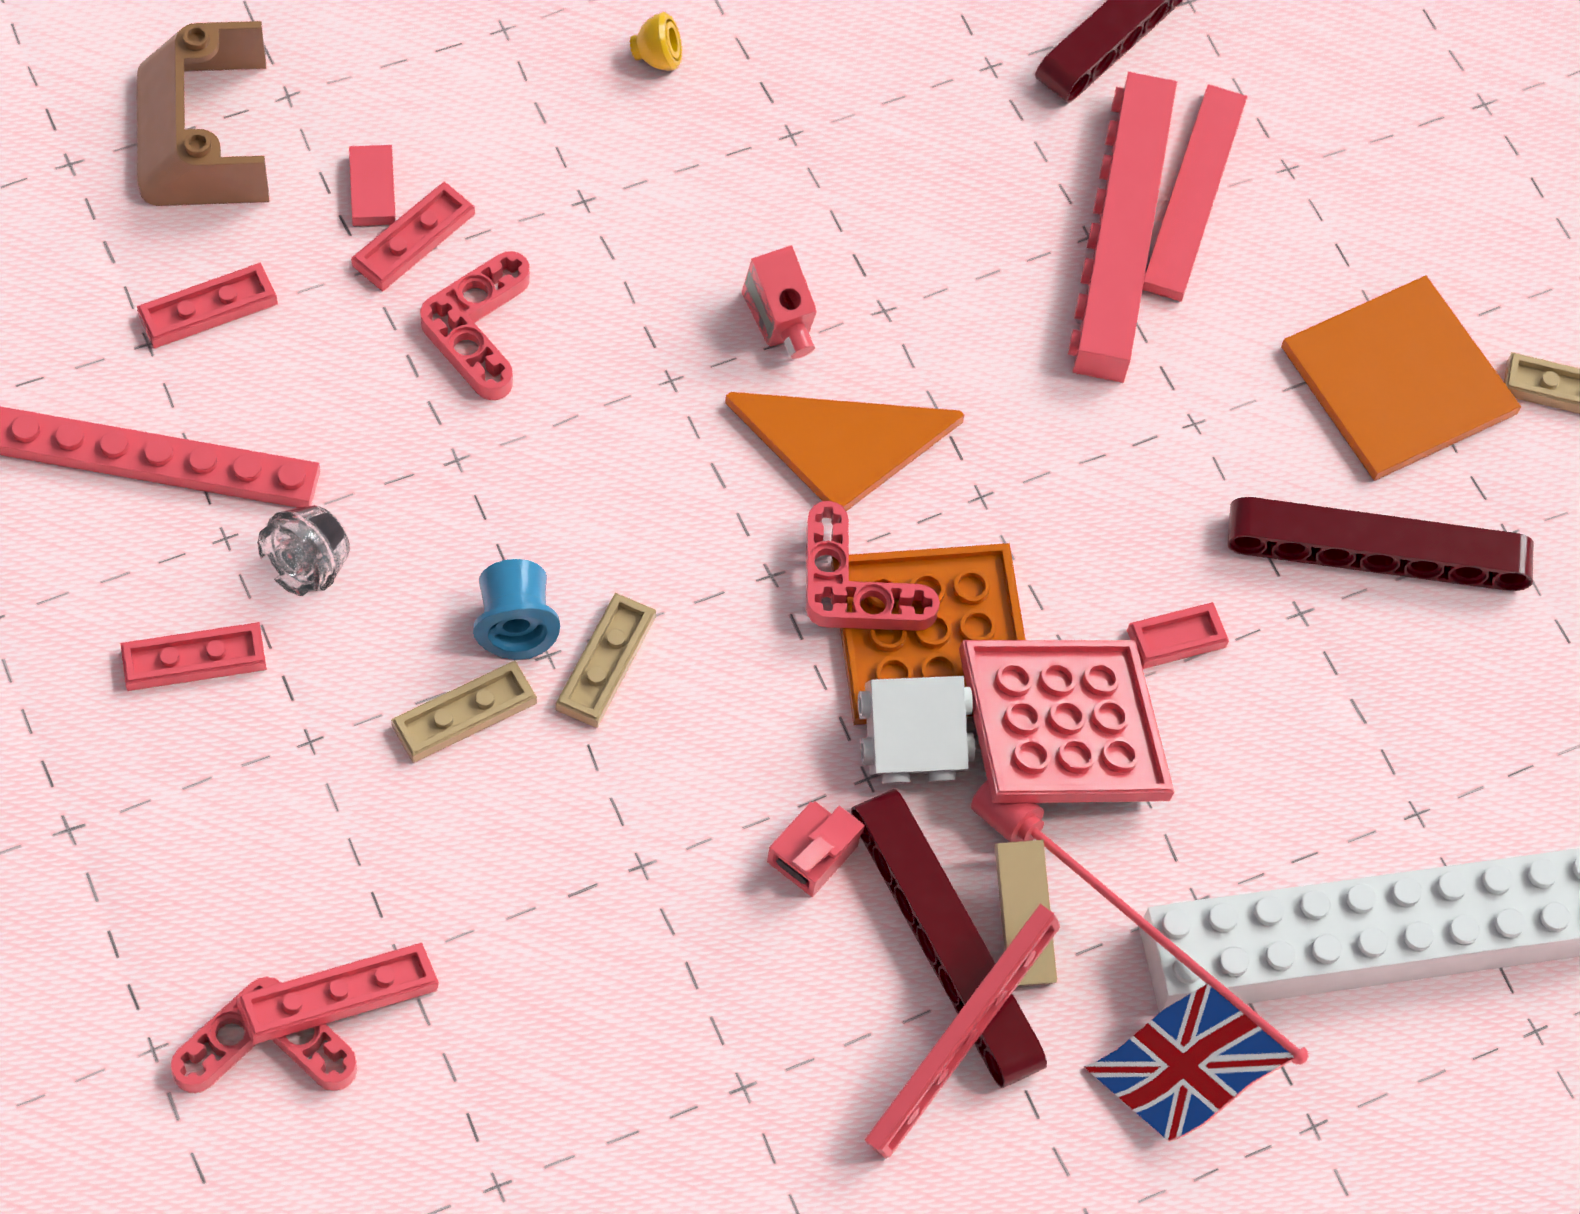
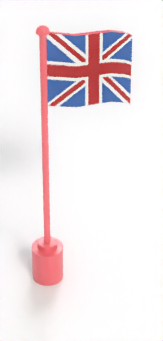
[971,780,1308,1141]

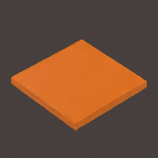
[1281,275,1521,481]
[831,543,1026,725]

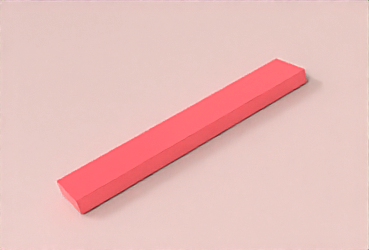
[1142,84,1248,302]
[864,904,1060,1159]

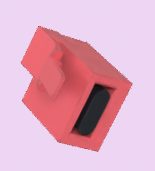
[767,801,865,898]

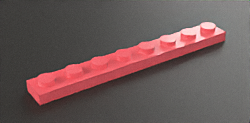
[0,406,320,508]

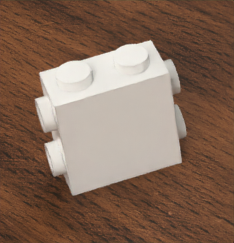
[858,676,975,784]

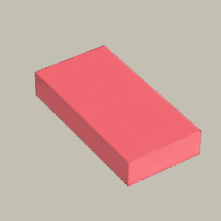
[349,145,396,226]
[1127,602,1229,669]

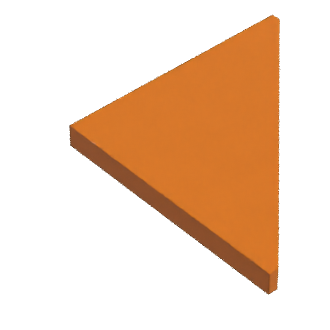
[725,392,965,511]

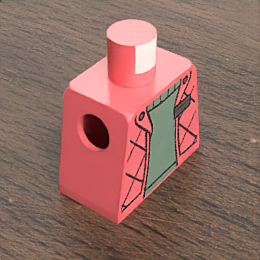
[741,245,817,359]

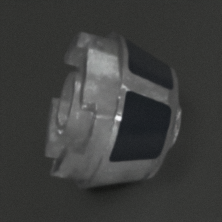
[257,505,350,596]

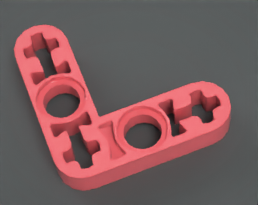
[420,251,530,400]
[806,501,940,631]
[171,977,357,1093]

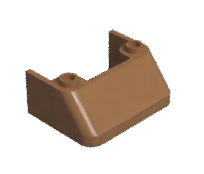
[137,21,270,206]

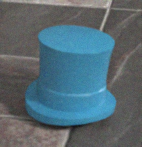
[473,559,561,660]

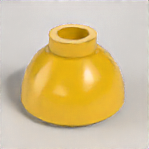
[630,12,682,70]

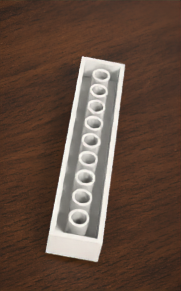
[1139,848,1580,1013]

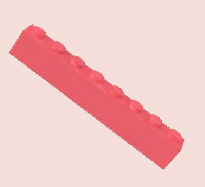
[1068,72,1177,383]

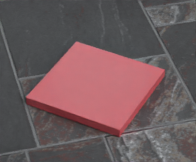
[959,640,1175,804]

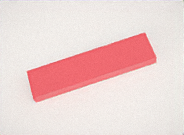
[237,942,439,1045]

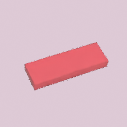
[351,181,475,292]
[137,262,278,349]
[120,622,267,691]

